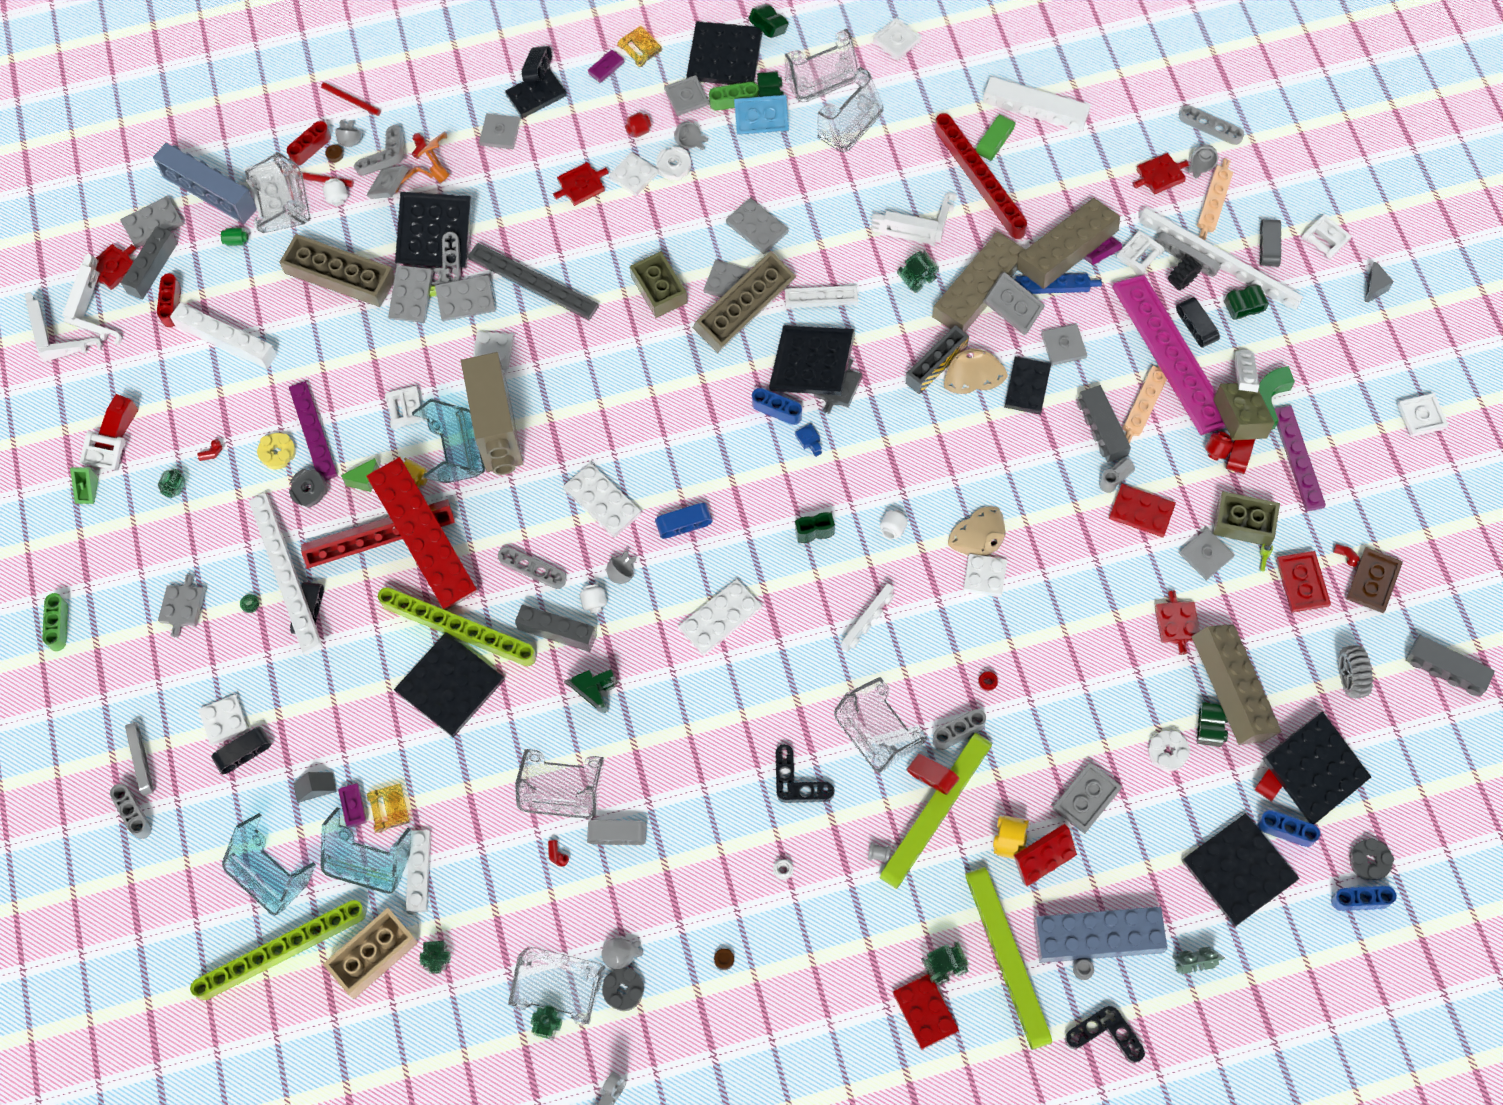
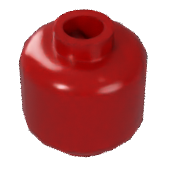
[624,112,652,138]
[1205,431,1234,461]

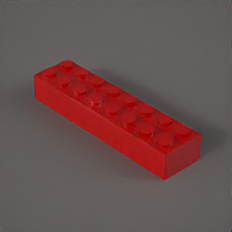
[366,457,478,610]

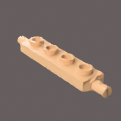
[1196,158,1233,240]
[1122,365,1167,444]

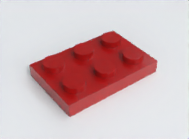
[1109,484,1176,538]
[1276,551,1331,613]
[1013,823,1077,887]
[892,973,959,1051]

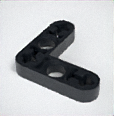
[775,744,835,803]
[1065,1006,1145,1064]

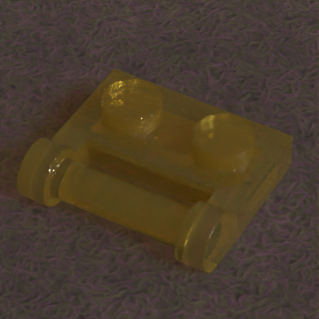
[617,26,662,67]
[366,783,410,833]

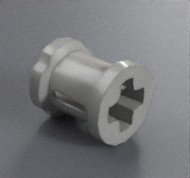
[868,842,891,864]

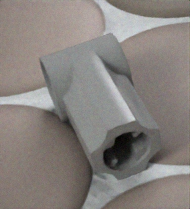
[1099,458,1135,493]

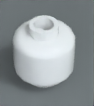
[322,178,348,206]
[880,510,908,539]
[580,584,607,614]

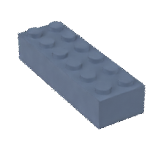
[152,143,257,224]
[1034,907,1168,963]

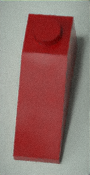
[94,394,139,451]

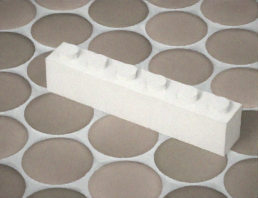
[983,76,1091,132]
[170,303,277,370]

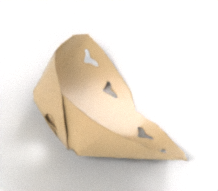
[944,348,1008,394]
[948,507,1006,556]

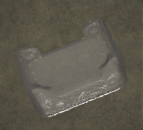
[785,29,859,103]
[817,67,884,152]
[245,152,311,233]
[834,676,928,773]
[515,749,604,819]
[508,947,605,1025]

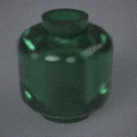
[157,469,186,498]

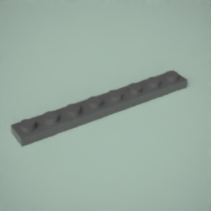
[468,243,599,321]

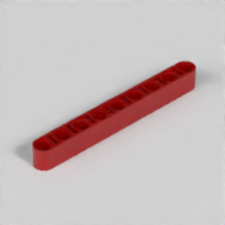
[935,113,1027,239]

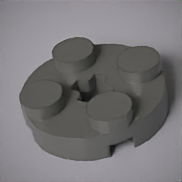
[289,469,328,508]
[1350,838,1394,881]
[602,968,644,1012]

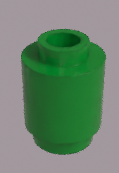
[221,228,249,246]

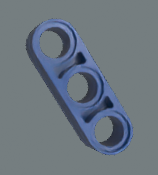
[751,388,802,425]
[655,503,713,539]
[1257,810,1321,847]
[1331,886,1397,911]

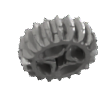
[1338,645,1374,699]

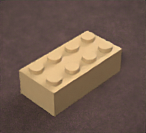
[323,908,418,999]

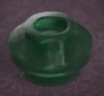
[240,594,260,613]

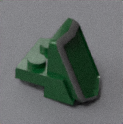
[564,669,618,713]

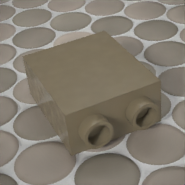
[460,352,523,475]

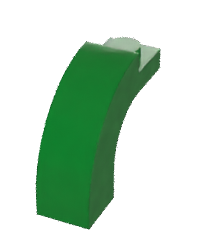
[1258,366,1295,430]

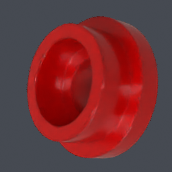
[978,671,998,691]

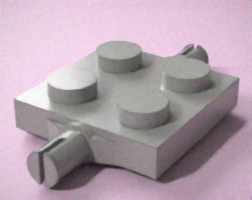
[158,574,206,638]

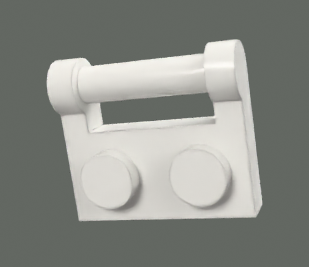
[1302,215,1352,260]
[1117,230,1165,276]
[385,386,424,429]
[79,431,125,471]

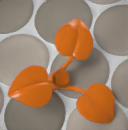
[396,132,450,193]

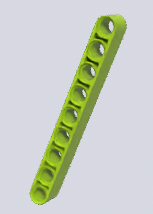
[377,587,536,666]
[879,733,993,889]
[965,867,1053,1050]
[190,900,367,1001]

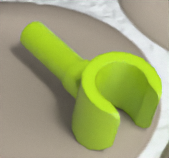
[1260,543,1274,572]

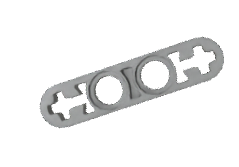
[1179,105,1244,145]
[1155,232,1221,277]
[498,547,566,589]
[125,722,154,796]

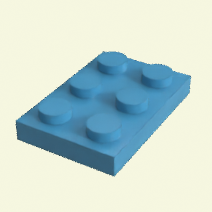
[734,95,789,135]

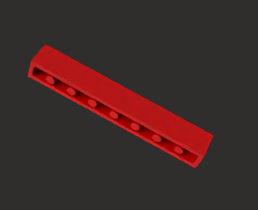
[301,499,455,569]

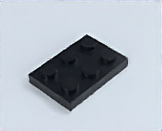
[505,68,567,119]
[1004,356,1051,415]

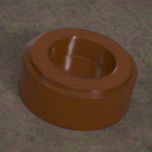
[325,145,344,163]
[714,948,735,971]

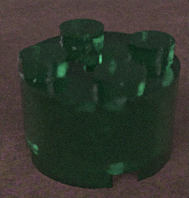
[897,250,939,293]
[921,941,970,986]

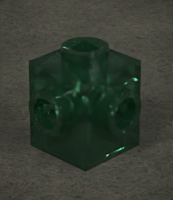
[420,941,451,974]
[531,1005,563,1040]

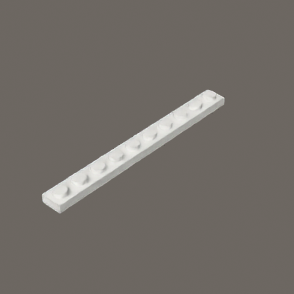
[1139,208,1304,311]
[249,492,323,656]

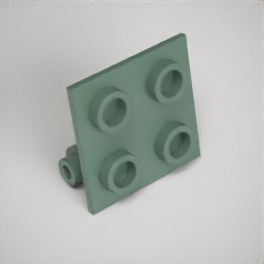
[1172,947,1225,974]

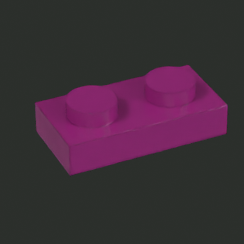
[588,49,624,83]
[1083,236,1122,265]
[338,783,367,828]

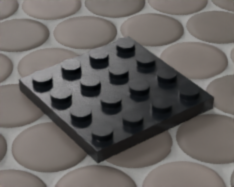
[686,21,763,85]
[395,191,472,269]
[769,325,855,396]
[394,632,505,738]
[1262,711,1372,824]
[1182,813,1300,928]

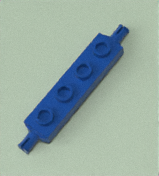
[1015,274,1102,294]

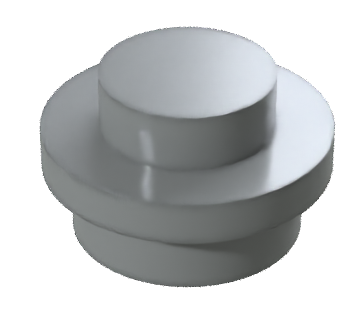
[1073,959,1094,980]

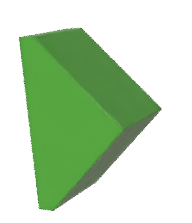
[341,458,379,492]
[70,467,99,504]

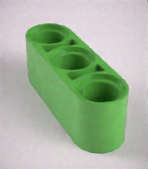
[709,82,759,111]
[976,114,1016,161]
[42,593,68,652]

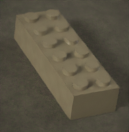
[1017,198,1120,289]
[932,231,1026,332]
[279,234,395,307]
[692,251,797,354]
[1192,624,1282,745]

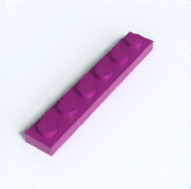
[289,381,338,481]
[1275,405,1326,512]

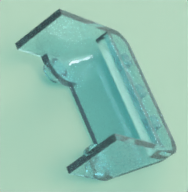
[412,399,485,483]
[320,807,412,894]
[222,813,316,915]

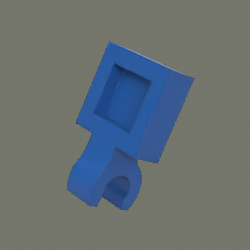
[795,424,822,457]

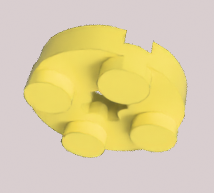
[257,433,296,470]

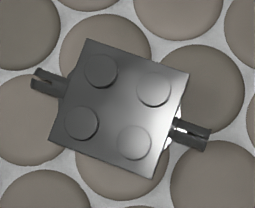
[814,359,862,414]

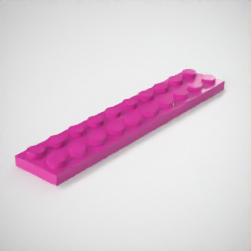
[1112,275,1226,435]

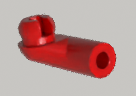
[411,133,427,159]
[197,439,223,461]
[1333,544,1360,567]
[548,840,569,867]

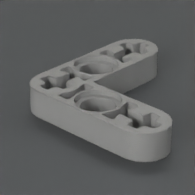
[354,125,404,176]
[425,232,461,286]
[597,1071,626,1105]

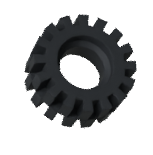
[1168,256,1202,291]

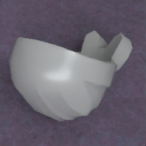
[335,120,362,147]
[674,121,709,150]
[1188,144,1219,179]
[606,550,636,584]
[601,938,643,969]

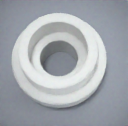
[773,859,793,880]

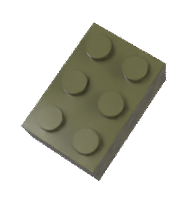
[629,251,688,318]
[1213,383,1275,440]
[1213,491,1280,547]

